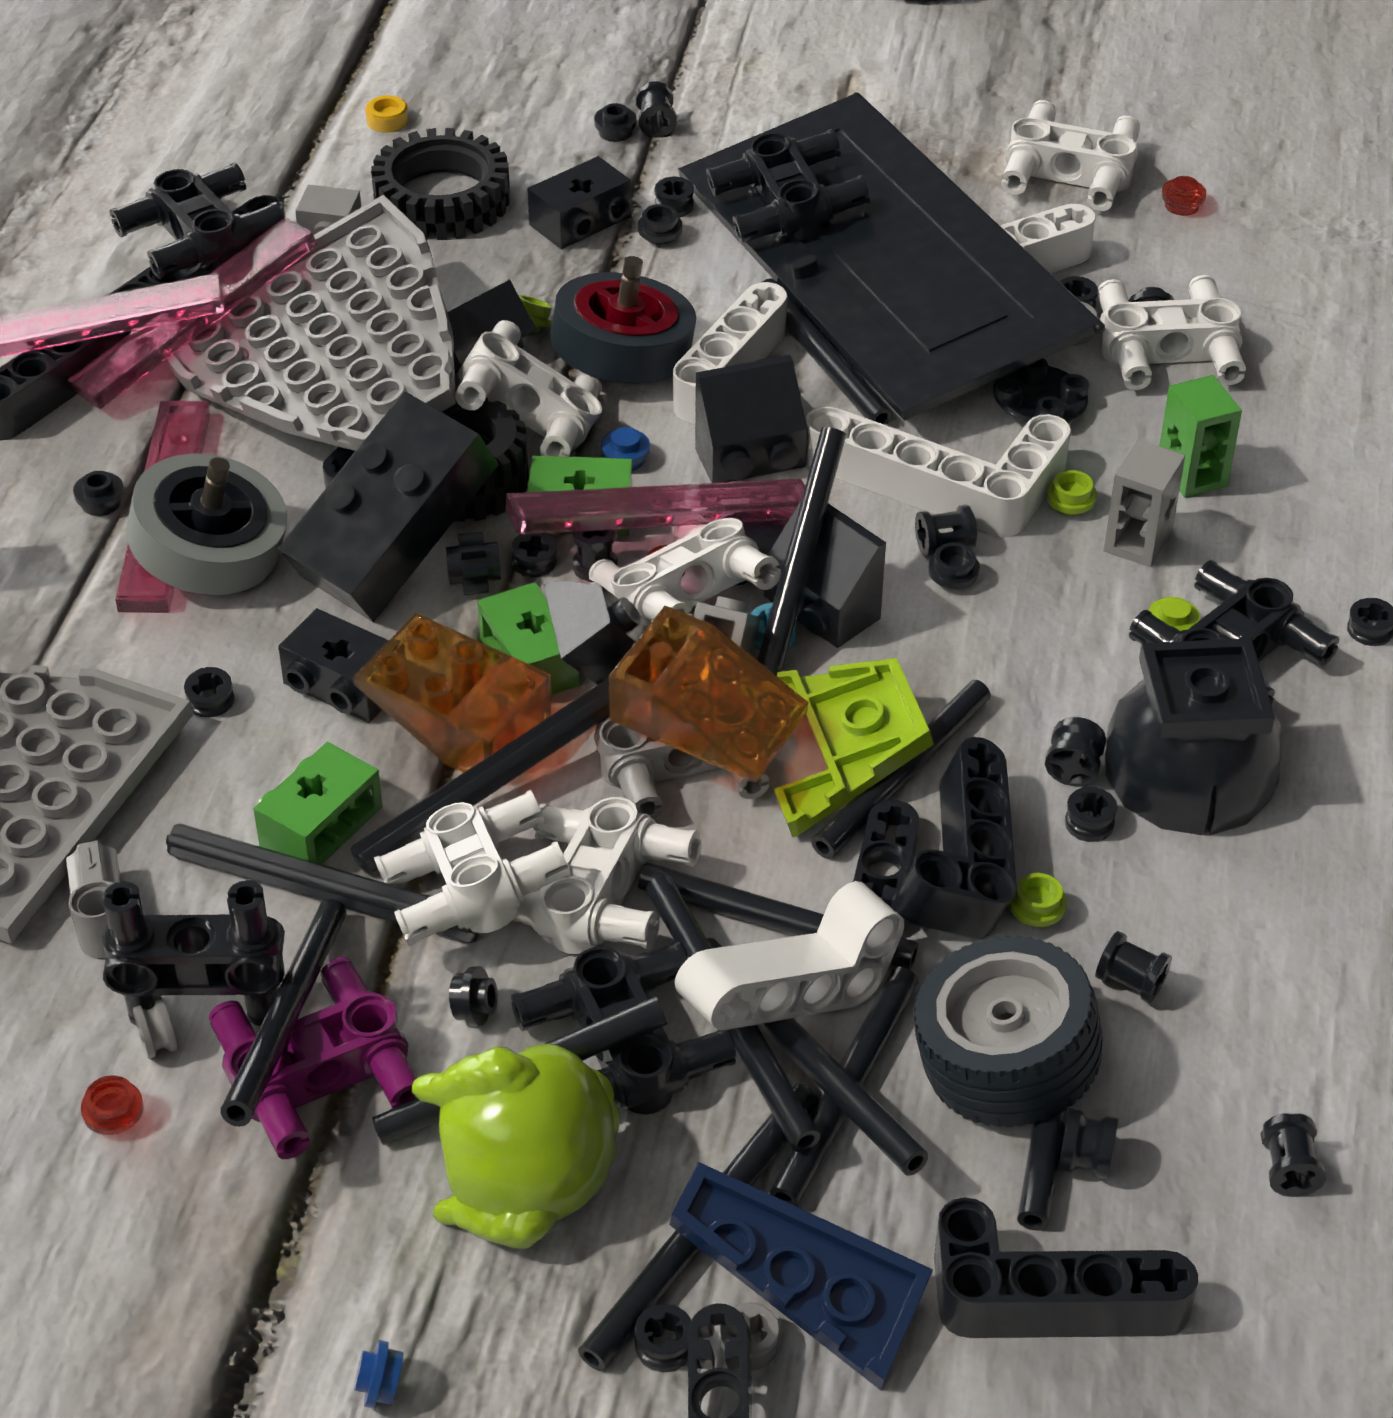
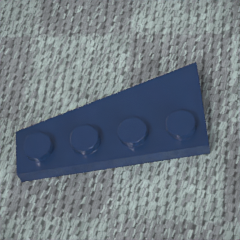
[669,1162,933,1391]

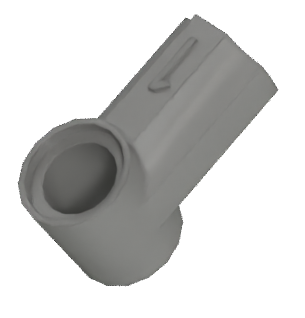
[66,840,121,958]

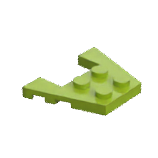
[732,658,934,837]

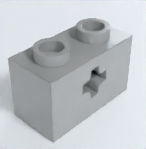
[1104,439,1185,567]

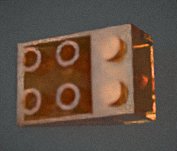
[609,605,809,783]
[353,613,551,773]

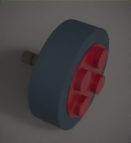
[550,256,696,383]

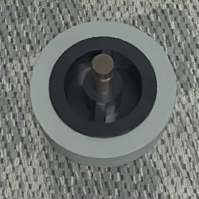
[126,454,287,595]

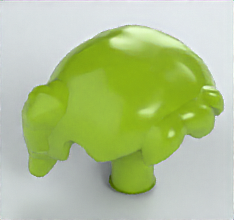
[412,1044,620,1249]

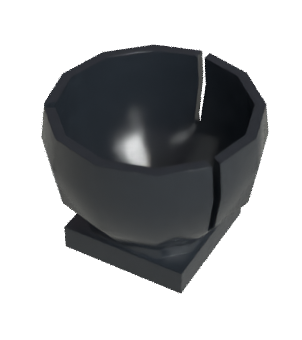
[1105,638,1281,836]

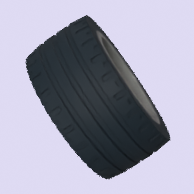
[914,936,1103,1127]

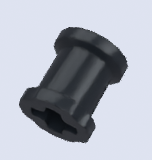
[636,81,677,138]
[915,504,977,557]
[572,514,618,582]
[1095,931,1172,1003]
[1260,1113,1326,1197]

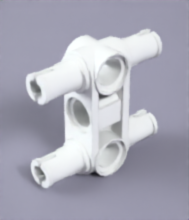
[1001,100,1140,211]
[1098,275,1246,390]
[455,320,602,457]
[589,516,781,636]
[374,790,572,947]
[512,797,702,954]

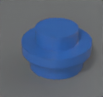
[601,427,650,471]
[354,1340,404,1409]

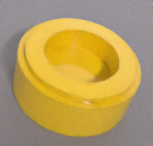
[365,95,409,132]

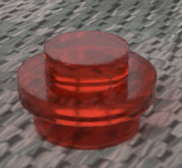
[1161,176,1207,216]
[80,1075,144,1135]

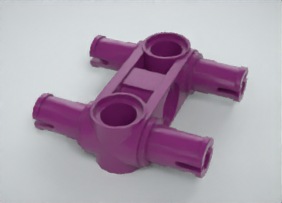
[209,957,417,1159]

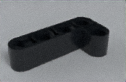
[893,737,1017,938]
[934,1197,1198,1338]

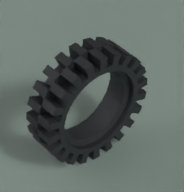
[371,128,510,240]

